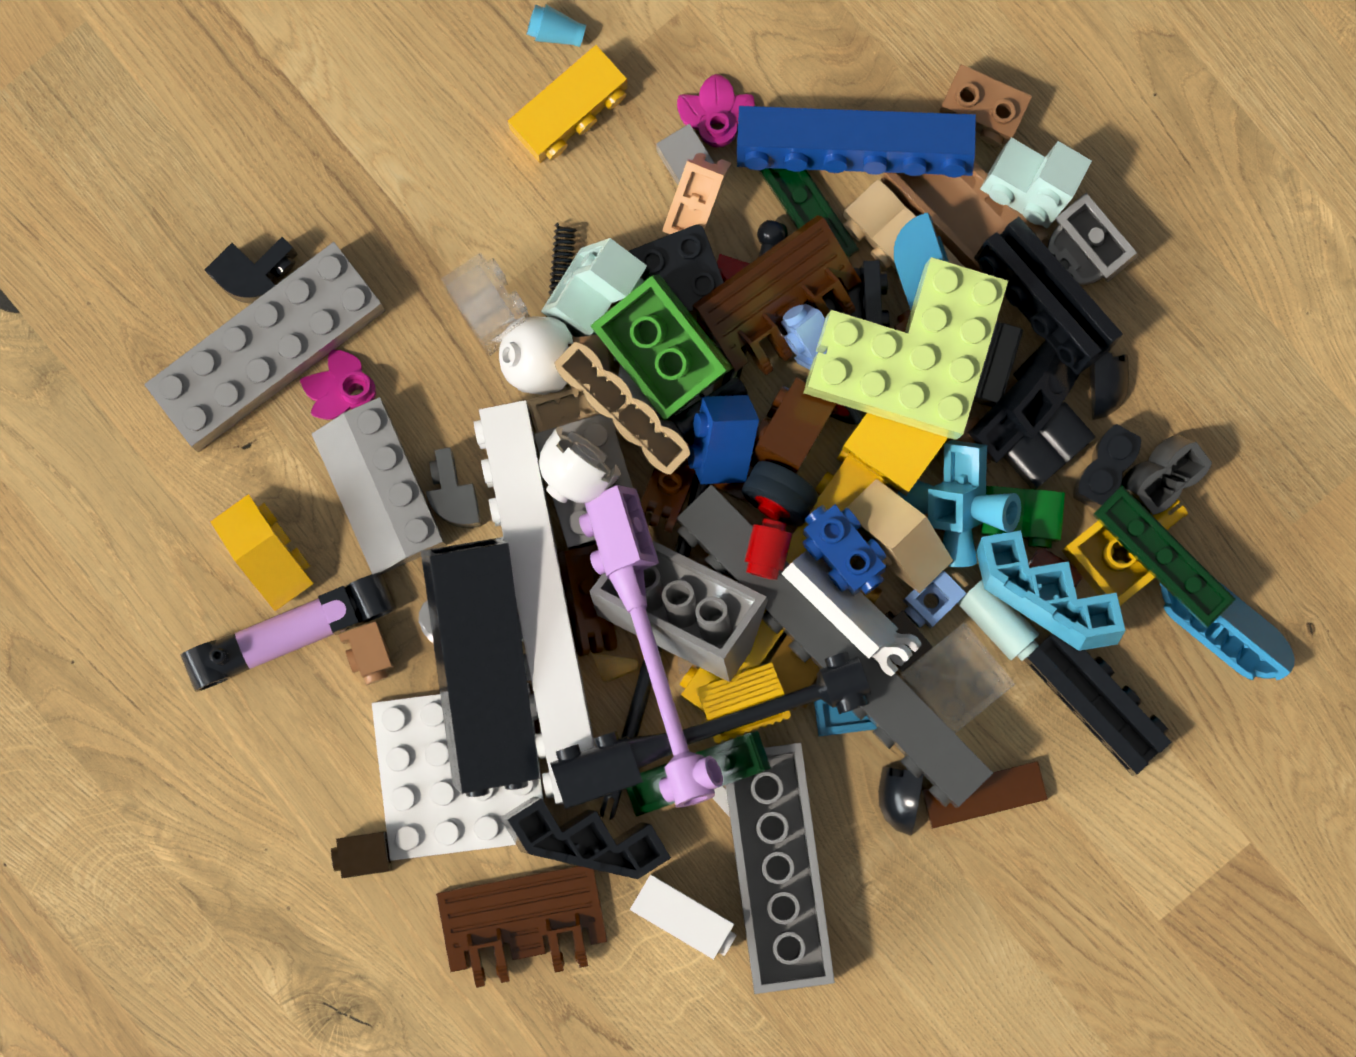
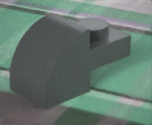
[426,448,482,528]

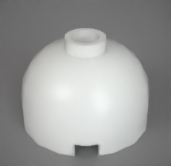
[499,316,573,395]
[539,427,621,503]

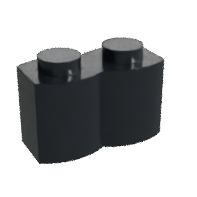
[1003,402,1096,490]
[1073,424,1141,511]

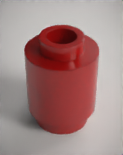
[744,518,793,580]

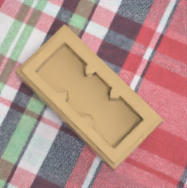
[526,386,600,433]

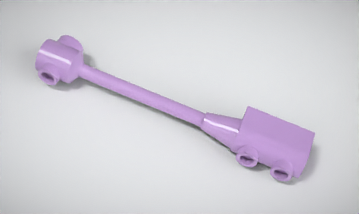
[579,485,723,807]

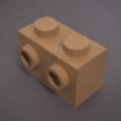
[939,64,1032,147]

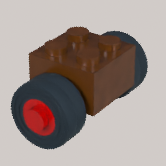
[742,376,867,526]

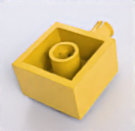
[1061,499,1188,606]

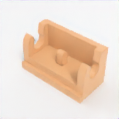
[662,153,731,234]

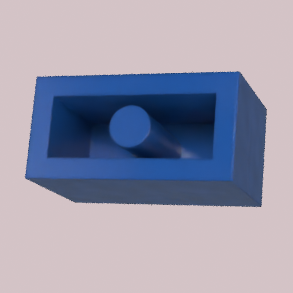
[687,395,759,484]

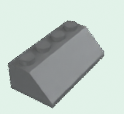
[312,397,446,574]
[589,541,768,682]

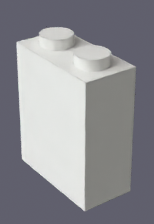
[630,874,737,960]

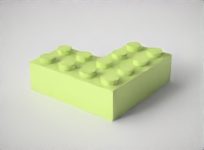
[803,257,1008,440]

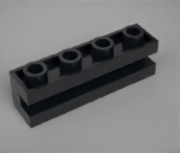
[974,217,1123,375]
[1024,633,1172,776]

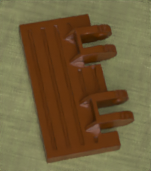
[692,215,861,375]
[436,866,608,988]

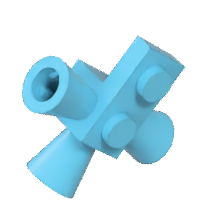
[898,440,1021,567]

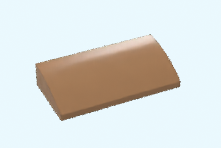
[880,161,1047,273]

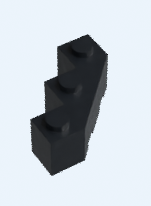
[500,797,671,879]

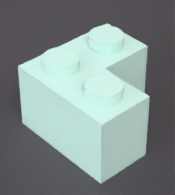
[980,137,1092,228]
[541,238,647,337]

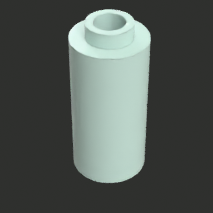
[957,580,1039,661]

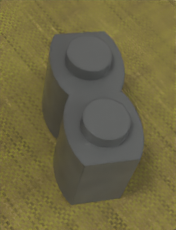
[1120,435,1212,515]

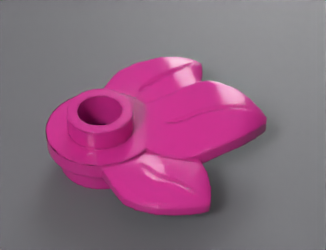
[677,74,755,148]
[300,349,376,420]

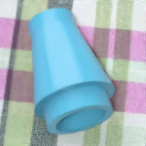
[526,4,586,47]

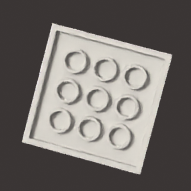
[372,683,544,861]

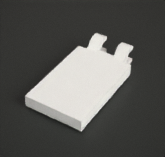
[781,550,921,676]

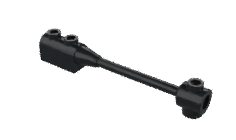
[550,651,871,809]

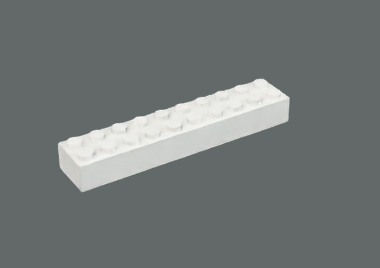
[473,400,595,805]

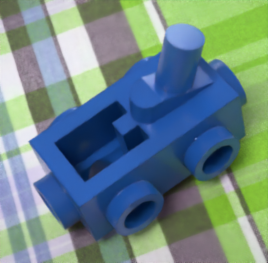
[802,504,887,596]

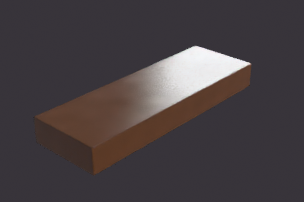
[922,761,1048,829]

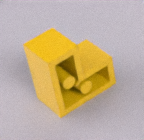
[210,494,313,611]

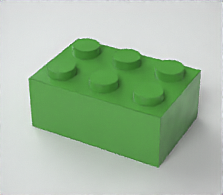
[590,274,733,420]

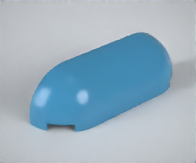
[894,212,950,310]
[1160,579,1295,680]

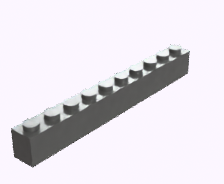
[677,485,993,808]

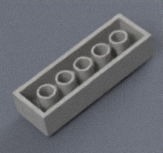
[144,242,385,452]
[725,743,835,994]

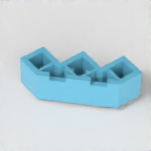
[976,530,1126,651]

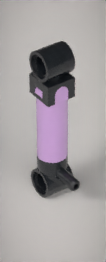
[180,572,397,692]

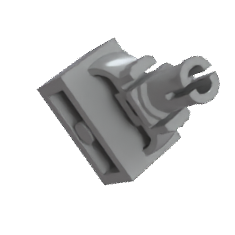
[1048,193,1138,285]

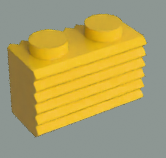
[696,662,791,744]

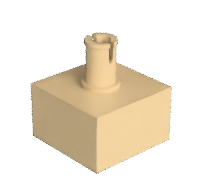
[847,479,953,593]

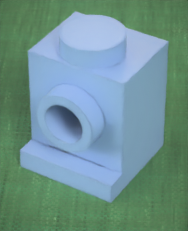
[781,303,827,370]
[903,570,967,629]

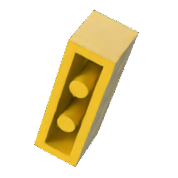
[508,45,628,163]

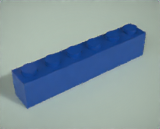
[737,106,976,178]

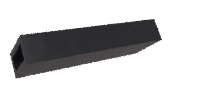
[421,538,540,797]

